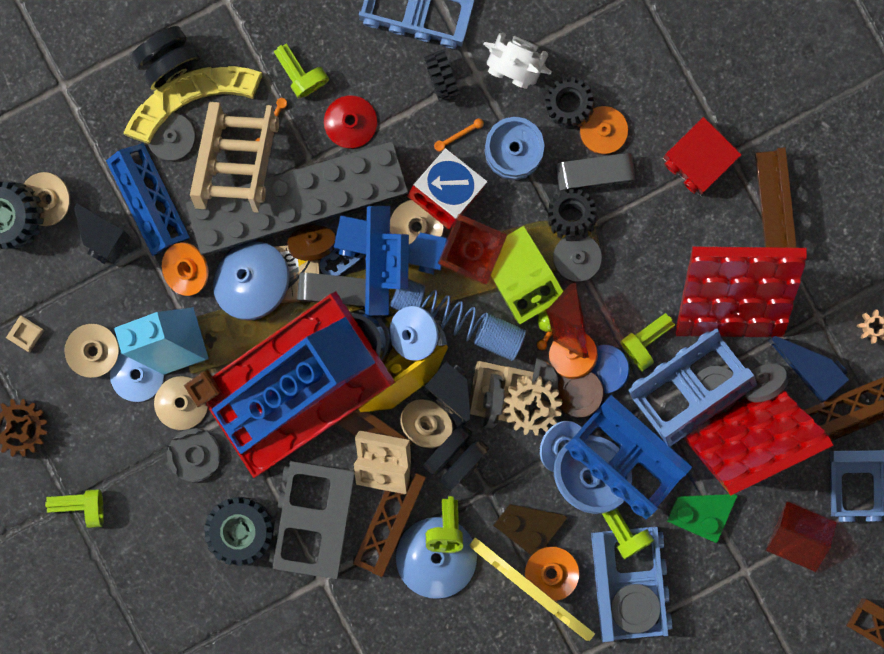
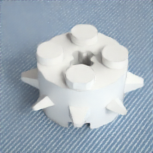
[483,33,552,89]

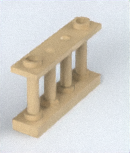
[190,102,279,213]

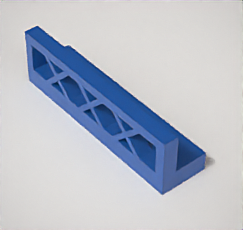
[106,143,190,256]

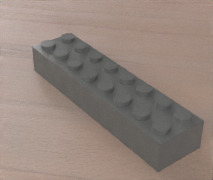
[186,141,408,257]

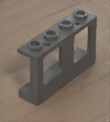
[269,461,355,579]

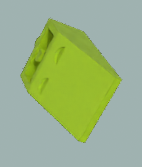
[477,226,566,332]

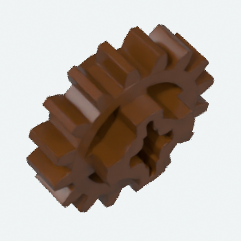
[0,399,49,457]

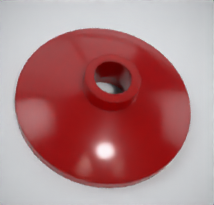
[324,95,377,149]

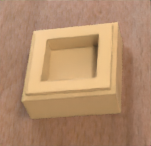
[6,315,44,353]

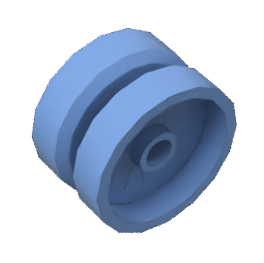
[485,117,545,180]

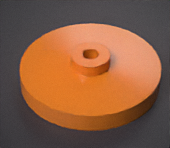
[580,106,628,155]
[549,331,598,379]

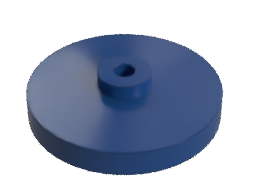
[591,345,630,393]

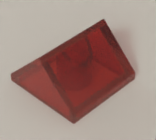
[437,214,507,285]
[546,283,589,358]
[765,501,836,572]

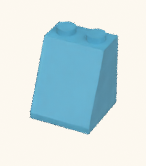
[114,307,209,375]

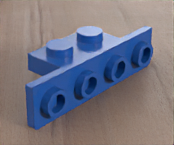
[365,206,409,316]

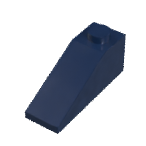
[768,336,849,402]

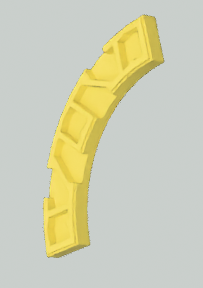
[124,66,263,144]
[470,538,595,641]

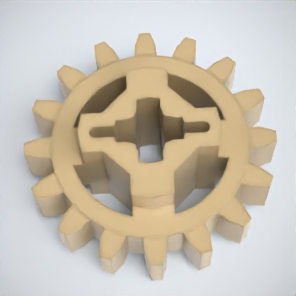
[503,376,562,436]

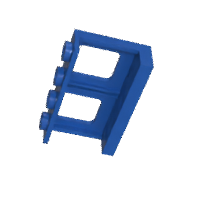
[565,395,692,519]

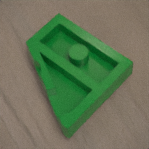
[666,494,737,543]

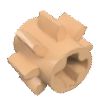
[857,310,884,344]

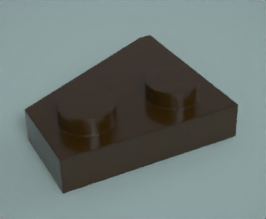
[493,504,567,556]

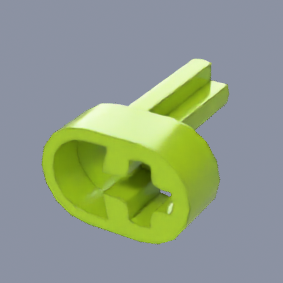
[274,43,329,99]
[620,313,675,371]
[45,489,104,528]
[425,496,463,553]
[602,508,654,559]

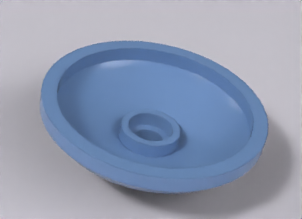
[213,242,290,320]
[554,435,632,514]
[396,517,477,598]

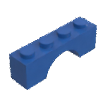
[334,216,447,275]

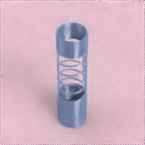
[390,278,526,361]

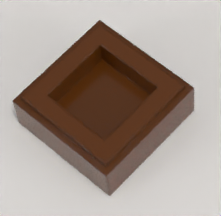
[184,370,222,408]

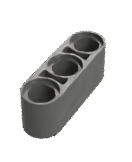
[556,153,636,191]
[297,273,366,308]

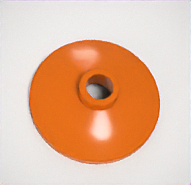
[162,243,208,296]
[525,547,579,601]

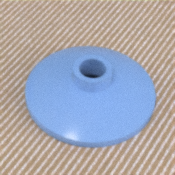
[390,306,438,360]
[110,353,164,402]
[540,421,582,472]

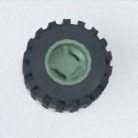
[0,182,44,249]
[204,497,273,566]

